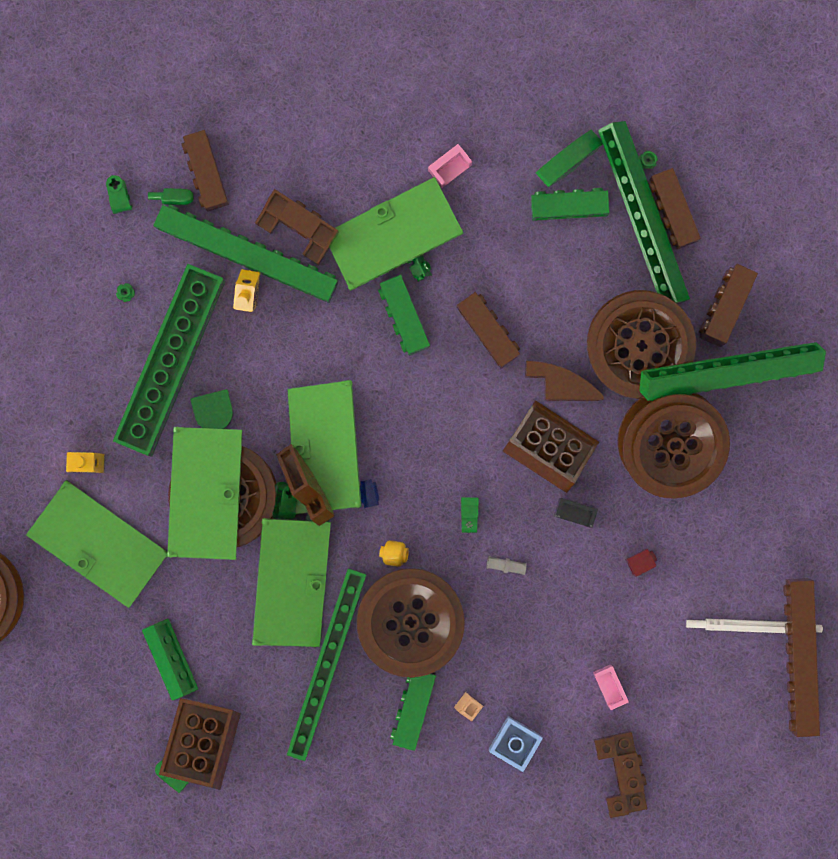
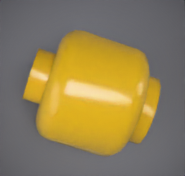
[379,540,409,567]

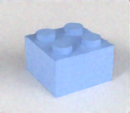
[489,716,543,772]

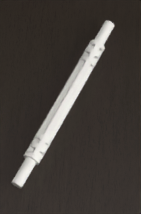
[686,619,823,633]

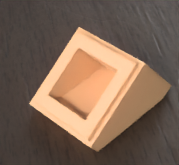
[454,692,484,721]

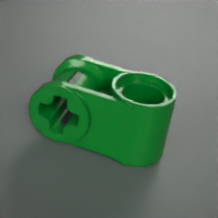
[106,175,133,214]
[272,482,297,519]

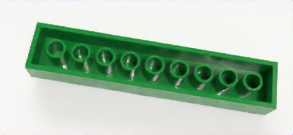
[113,263,226,457]

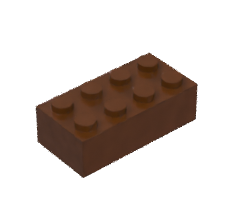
[698,264,758,347]

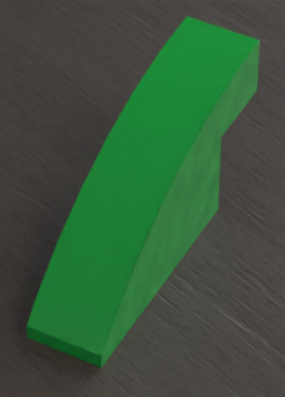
[536,129,603,187]

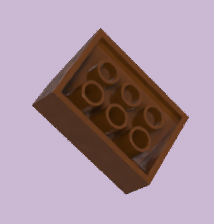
[503,400,599,493]
[159,698,241,790]

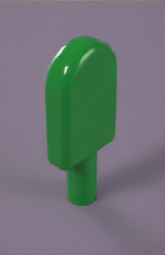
[148,188,194,205]

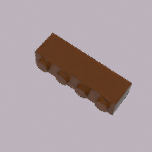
[181,130,229,212]
[648,168,701,249]
[456,292,521,369]

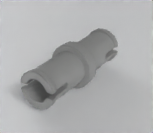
[486,556,527,575]

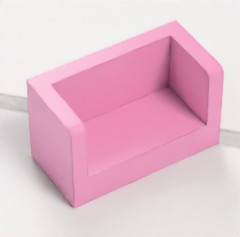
[428,144,472,188]
[593,665,629,710]

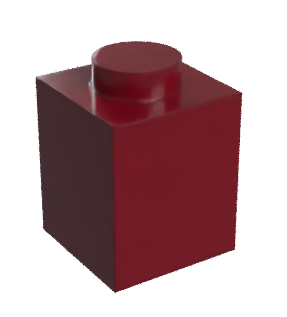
[625,549,657,577]

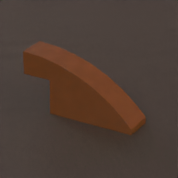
[525,361,604,401]
[276,444,335,526]

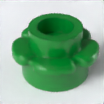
[639,151,658,169]
[116,283,135,302]

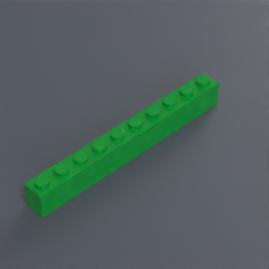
[598,121,690,305]
[153,204,338,303]
[639,342,826,401]
[287,568,367,761]

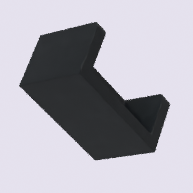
[554,498,598,528]

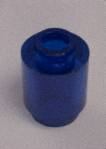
[360,479,380,508]

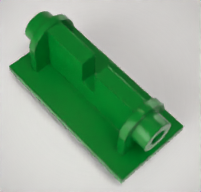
[407,255,432,282]

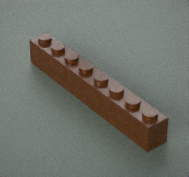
[783,578,820,737]

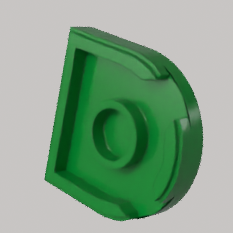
[190,389,233,429]

